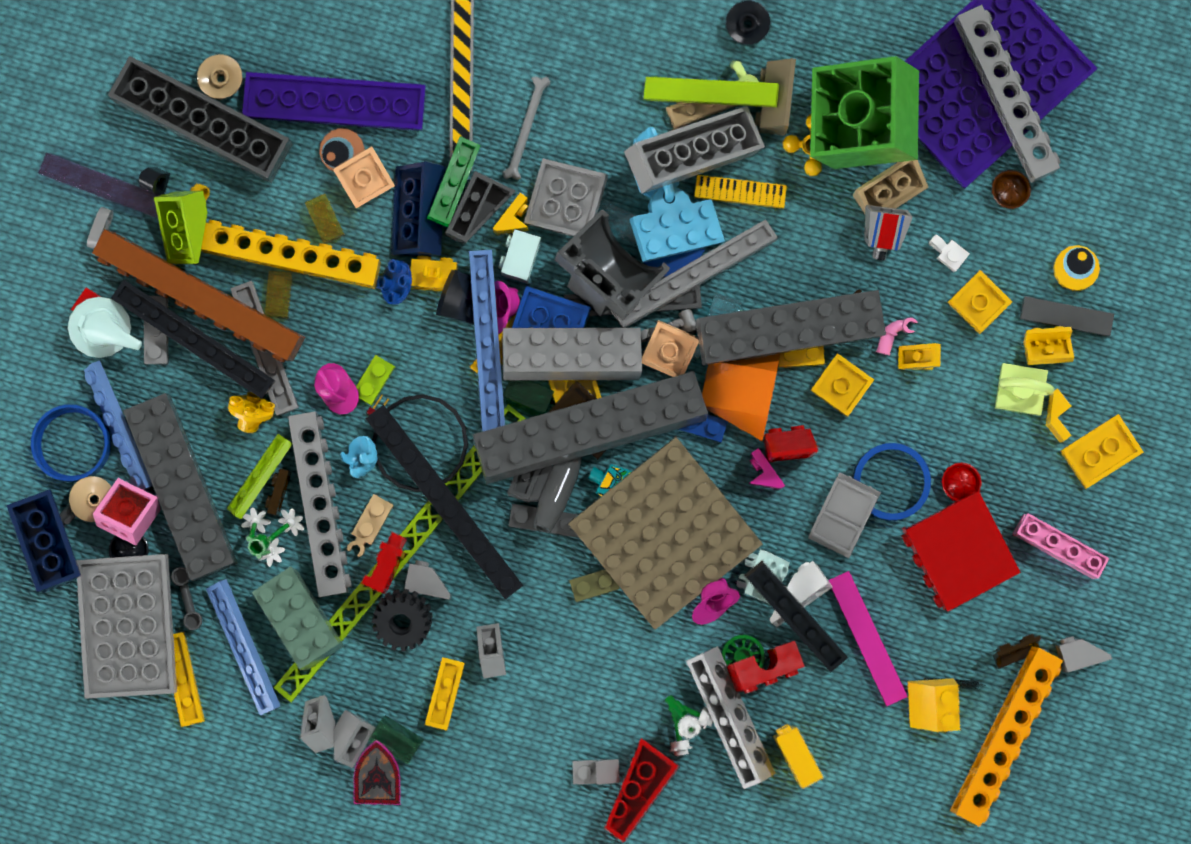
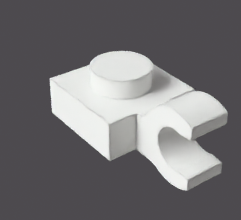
[928,235,969,272]

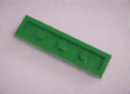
[427,136,481,227]

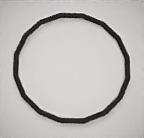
[372,394,468,492]

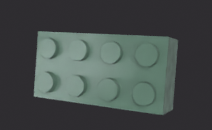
[252,566,344,671]

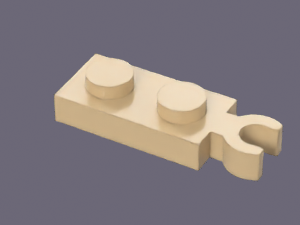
[347,494,394,557]

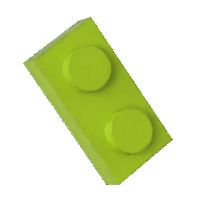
[356,355,395,406]

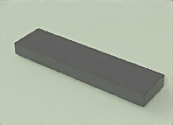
[1020,296,1114,337]

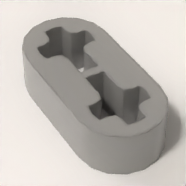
[87,207,114,249]

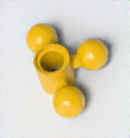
[783,114,822,176]

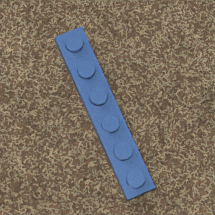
[84,361,153,491]
[206,579,280,715]

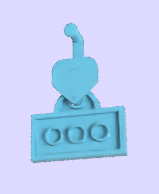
[629,127,725,262]

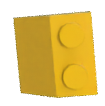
[907,678,960,732]

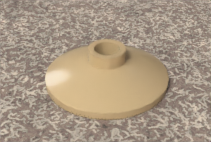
[197,54,243,99]
[69,476,112,522]

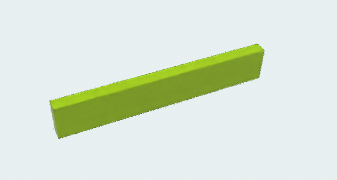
[643,77,779,107]

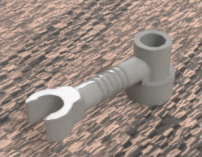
[641,309,697,343]

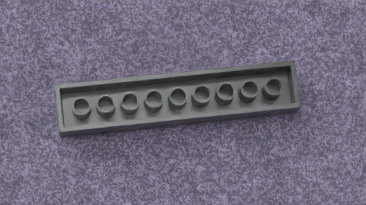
[473,371,708,484]

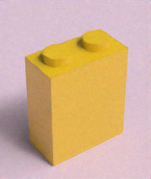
[773,724,823,789]

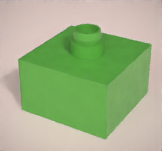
[810,56,919,169]

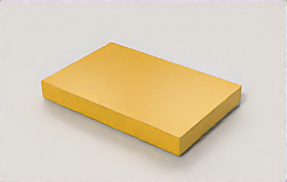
[1060,414,1144,489]

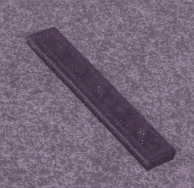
[38,152,160,219]

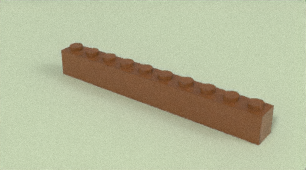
[92,229,306,363]

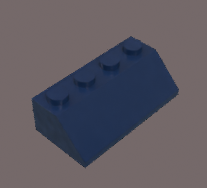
[391,162,446,257]
[6,489,81,593]

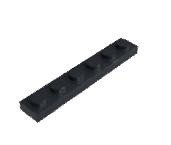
[745,560,848,672]

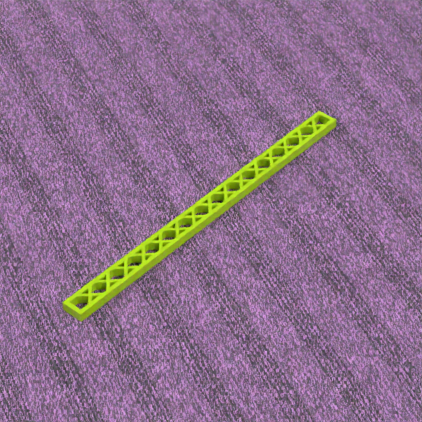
[274,404,526,703]

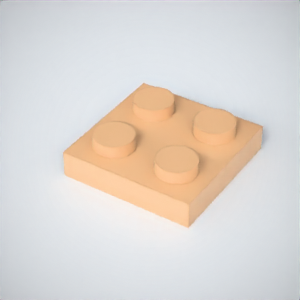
[333,146,395,208]
[642,320,699,377]

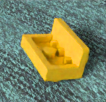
[1023,326,1074,365]

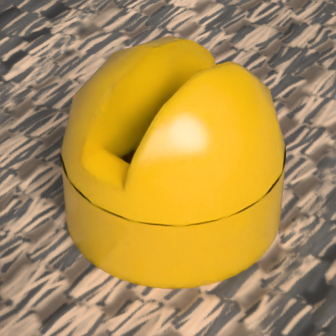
[190,184,210,200]

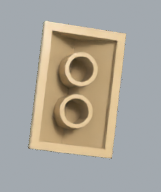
[853,160,928,213]

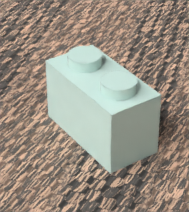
[498,230,541,284]

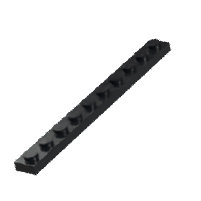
[365,405,524,600]

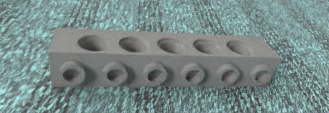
[686,646,776,789]

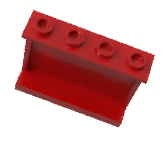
[901,490,1021,611]

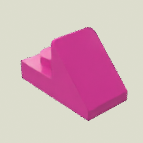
[748,448,785,490]

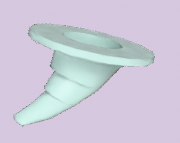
[68,297,142,358]

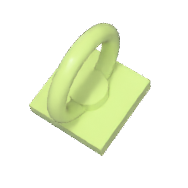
[995,363,1054,416]

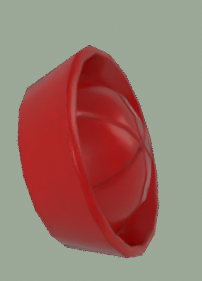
[942,462,982,501]

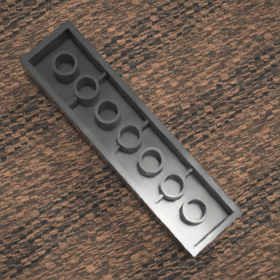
[108,56,293,183]
[695,290,886,366]
[123,393,238,581]

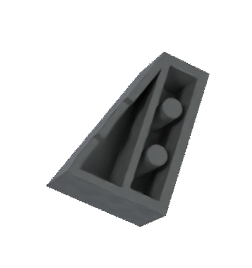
[444,171,515,245]

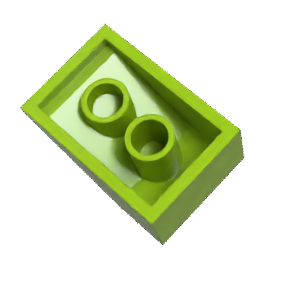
[154,191,207,264]

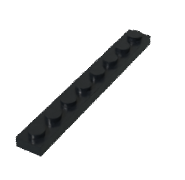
[111,279,275,399]

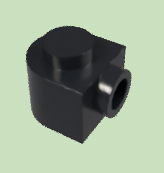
[139,167,170,195]

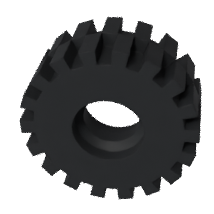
[372,589,433,651]

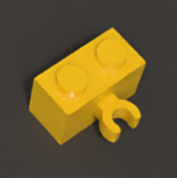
[411,256,458,292]

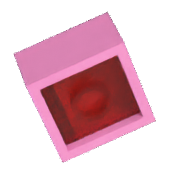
[93,478,161,546]

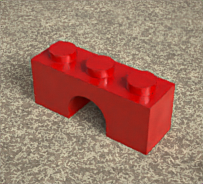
[726,641,805,694]

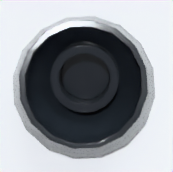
[109,536,149,558]

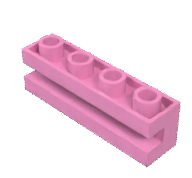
[1012,513,1109,579]

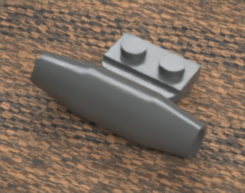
[507,457,582,533]

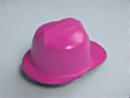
[494,281,520,334]
[314,363,359,414]
[692,577,740,625]

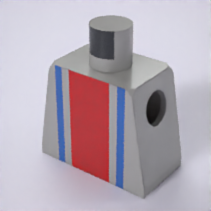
[864,205,912,260]

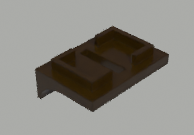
[993,633,1042,669]

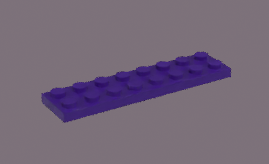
[242,72,426,131]

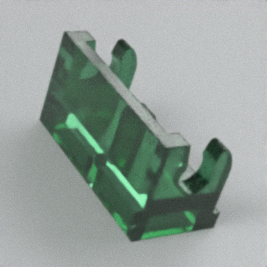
[503,380,554,416]
[369,715,424,764]

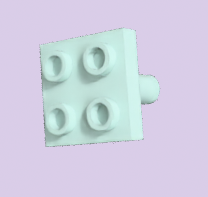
[737,549,790,604]

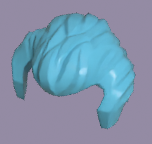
[340,435,378,478]

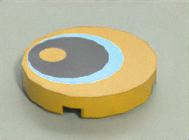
[1053,245,1100,291]

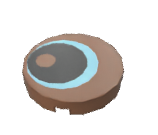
[320,128,365,172]

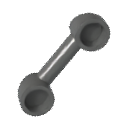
[171,567,202,630]

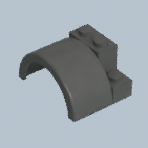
[555,210,670,320]

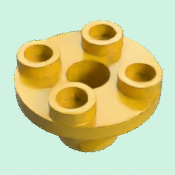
[228,391,275,433]

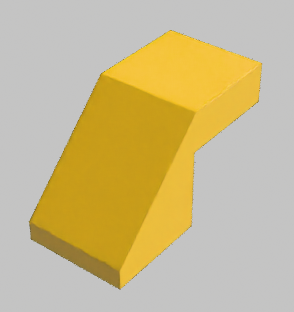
[1046,388,1072,443]

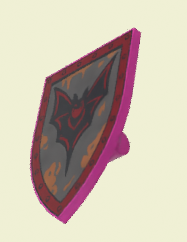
[354,740,401,805]

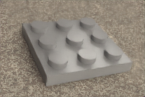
[524,159,608,237]

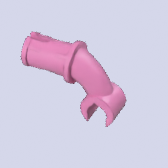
[876,318,918,356]

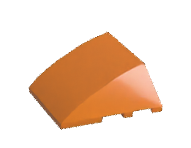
[702,353,781,441]

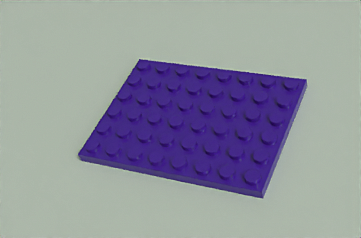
[905,0,1098,189]

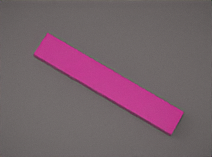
[828,571,908,706]

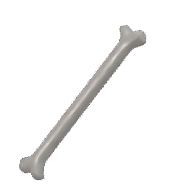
[502,76,550,180]

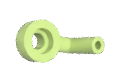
[730,60,759,82]

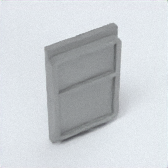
[808,472,881,558]

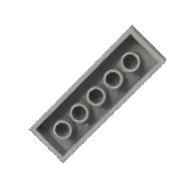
[624,106,765,194]
[502,328,642,380]

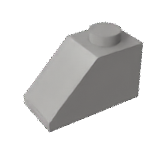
[404,560,452,600]
[476,623,506,679]
[1055,636,1112,673]
[300,695,336,753]
[333,710,376,768]

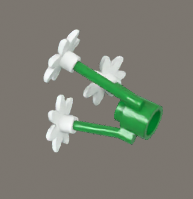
[241,507,304,567]

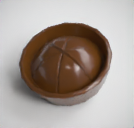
[992,170,1031,209]

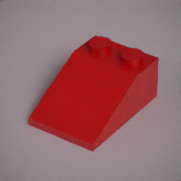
[763,425,818,462]

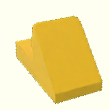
[493,193,529,235]
[898,343,941,370]

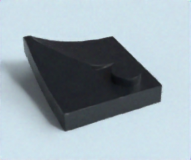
[436,270,474,325]

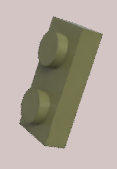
[569,569,620,602]

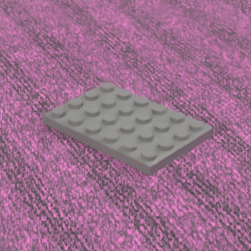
[76,554,177,699]

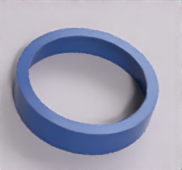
[31,405,111,482]
[852,443,931,521]

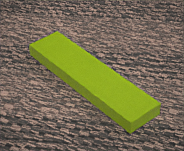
[227,434,293,519]

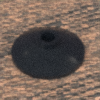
[726,0,771,45]

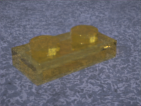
[305,193,345,244]
[265,271,292,318]

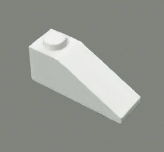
[770,561,832,627]

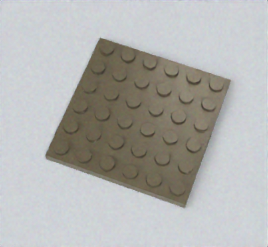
[568,437,763,630]

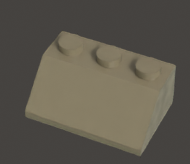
[755,58,796,136]

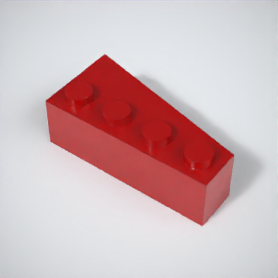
[605,738,680,842]

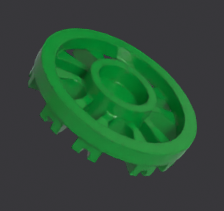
[722,635,765,668]

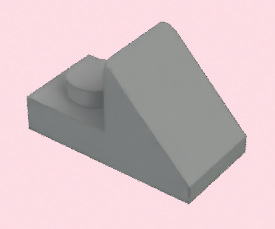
[573,759,620,785]

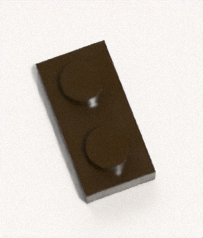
[265,469,292,516]

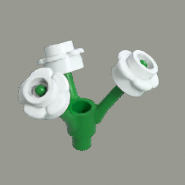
[665,695,713,756]

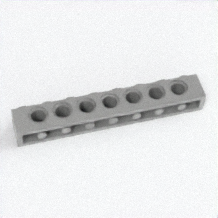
[954,5,1060,183]
[288,411,351,598]

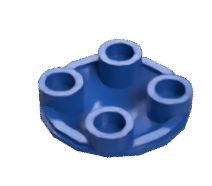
[376,259,412,305]

